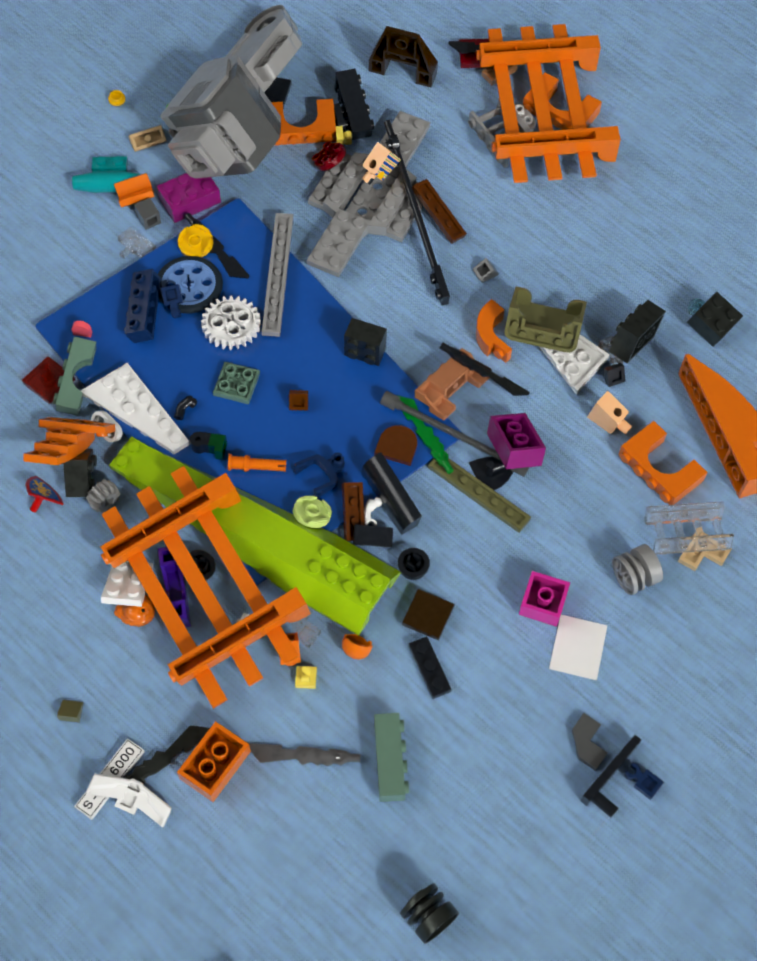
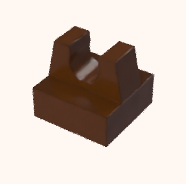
[289,390,308,411]

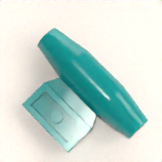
[72,156,141,193]

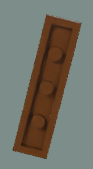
[412,179,467,244]

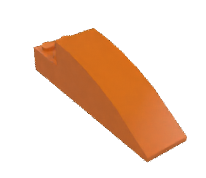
[678,354,757,498]

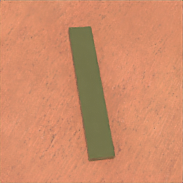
[428,458,531,533]

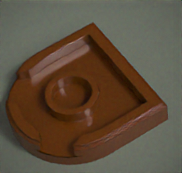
[374,425,417,466]

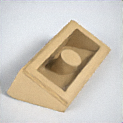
[128,125,167,152]

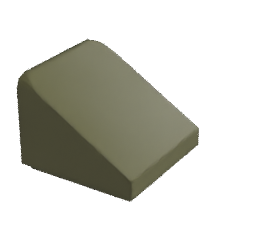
[57,700,84,723]

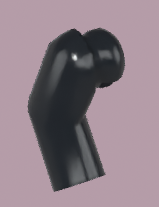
[174,396,197,420]

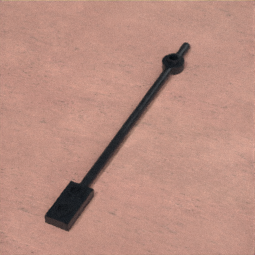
[384,120,450,306]

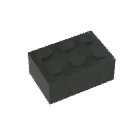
[609,300,666,363]

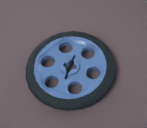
[158,256,223,314]

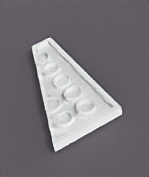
[531,301,610,395]
[81,363,190,454]

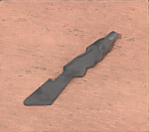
[249,743,361,766]

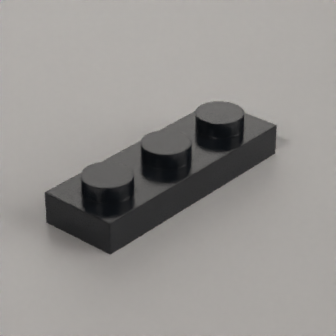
[408,636,452,699]

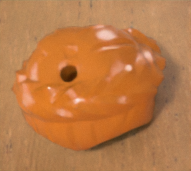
[114,595,155,627]

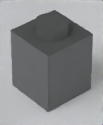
[134,198,161,230]

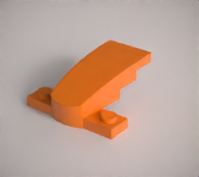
[23,417,115,465]

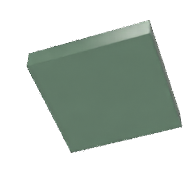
[213,362,260,404]

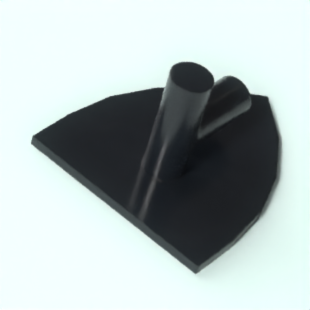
[469,457,513,490]

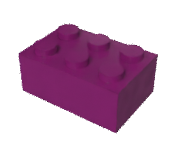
[157,173,221,223]
[487,413,546,469]

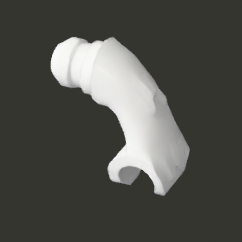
[364,497,382,526]

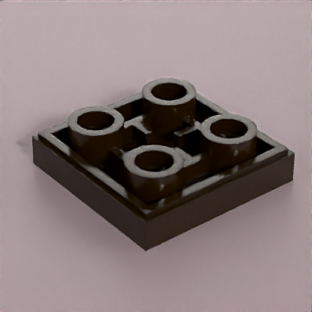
[402,589,455,641]

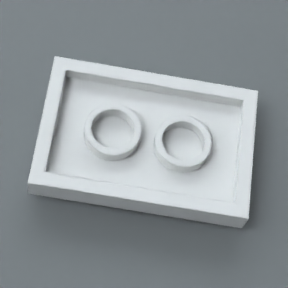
[101,561,153,607]

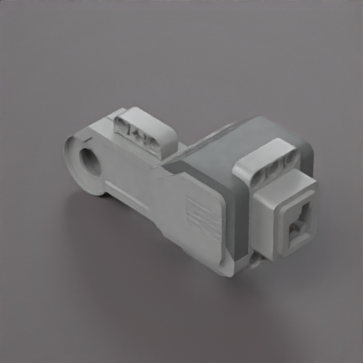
[160,5,302,178]

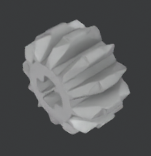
[86,479,120,512]

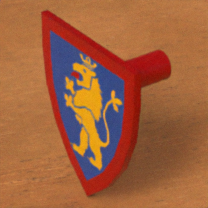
[25,476,64,513]

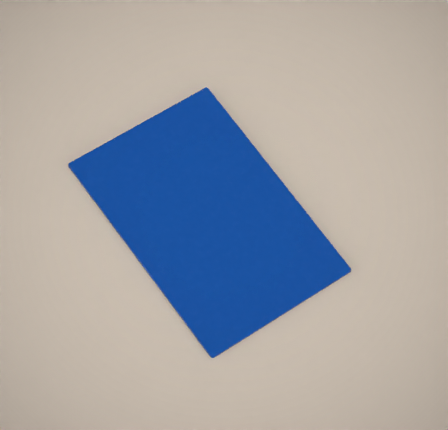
[35,198,462,586]

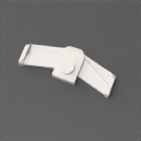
[85,773,172,828]

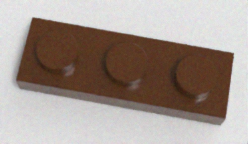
[342,482,365,541]

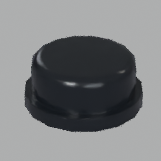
[398,548,430,580]
[190,550,216,581]

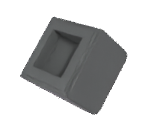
[473,258,499,283]

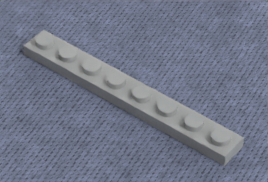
[262,213,293,337]

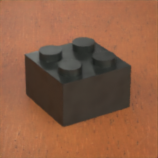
[687,291,743,347]
[344,318,387,366]

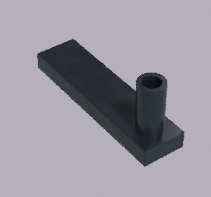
[580,735,641,818]

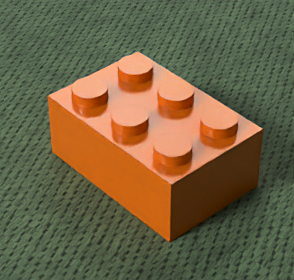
[177,721,251,802]

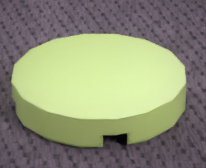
[293,496,332,528]

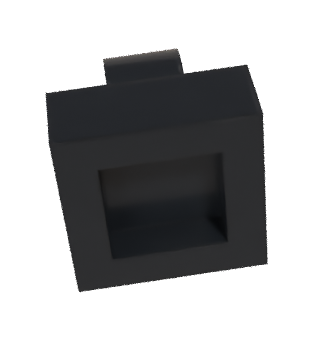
[604,363,626,387]

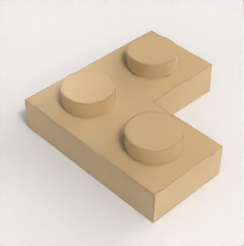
[678,529,732,571]

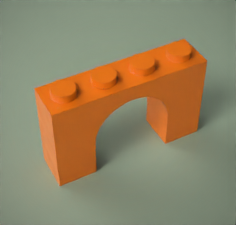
[523,72,602,130]
[271,99,336,146]
[618,421,708,507]

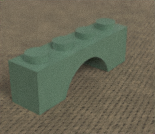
[53,337,97,416]

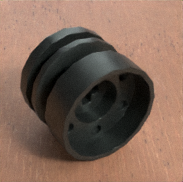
[400,883,459,944]

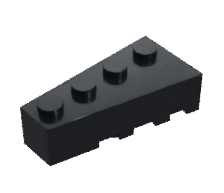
[334,68,374,140]

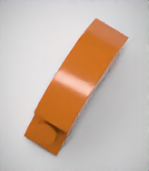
[476,299,512,363]

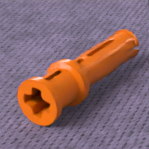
[228,454,286,472]

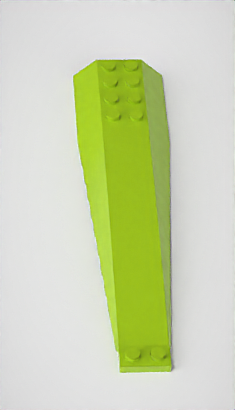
[109,437,401,636]

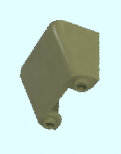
[505,286,587,353]

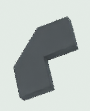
[572,713,608,771]

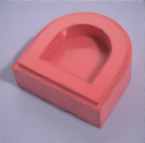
[72,321,92,338]

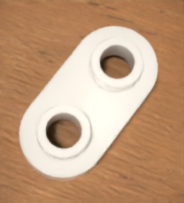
[515,104,536,131]
[91,411,122,442]

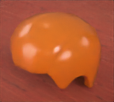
[342,634,373,660]

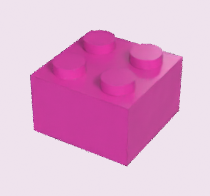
[519,571,570,627]

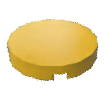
[178,224,213,258]

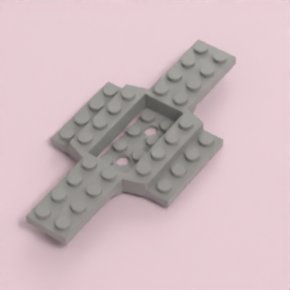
[307,111,431,277]

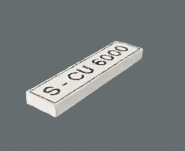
[74,738,145,820]

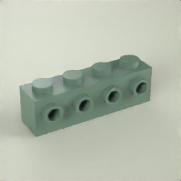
[374,713,409,802]

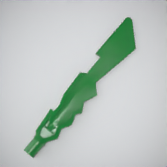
[397,395,454,474]

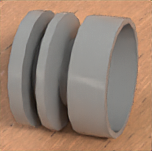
[612,544,663,595]

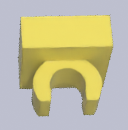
[336,126,352,146]
[295,666,317,689]

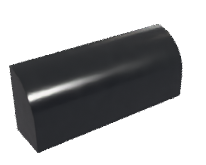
[361,452,422,535]

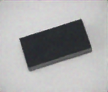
[353,524,393,548]

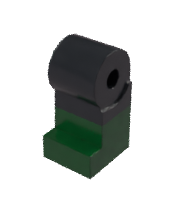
[190,432,228,460]

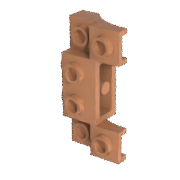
[415,348,489,420]

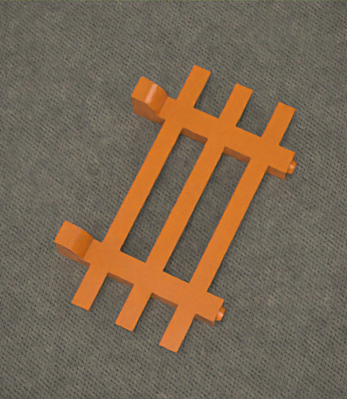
[476,24,621,183]
[100,466,311,709]

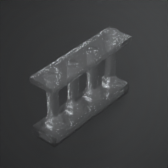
[644,502,734,554]

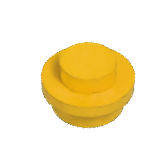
[108,90,125,106]

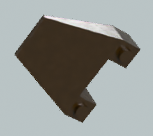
[369,26,438,87]

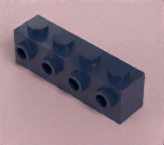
[125,269,161,343]

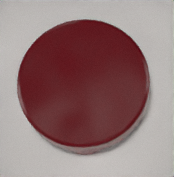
[312,141,346,171]

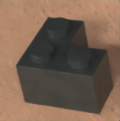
[63,449,97,497]

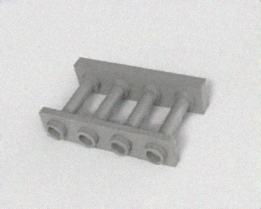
[468,98,533,168]

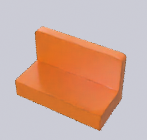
[114,173,154,208]

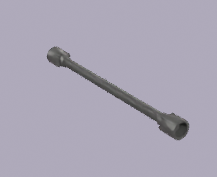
[380,391,529,477]

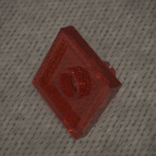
[22,356,75,404]

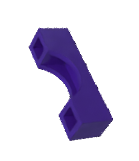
[158,547,191,627]

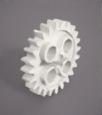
[201,296,261,350]

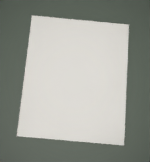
[549,614,608,680]

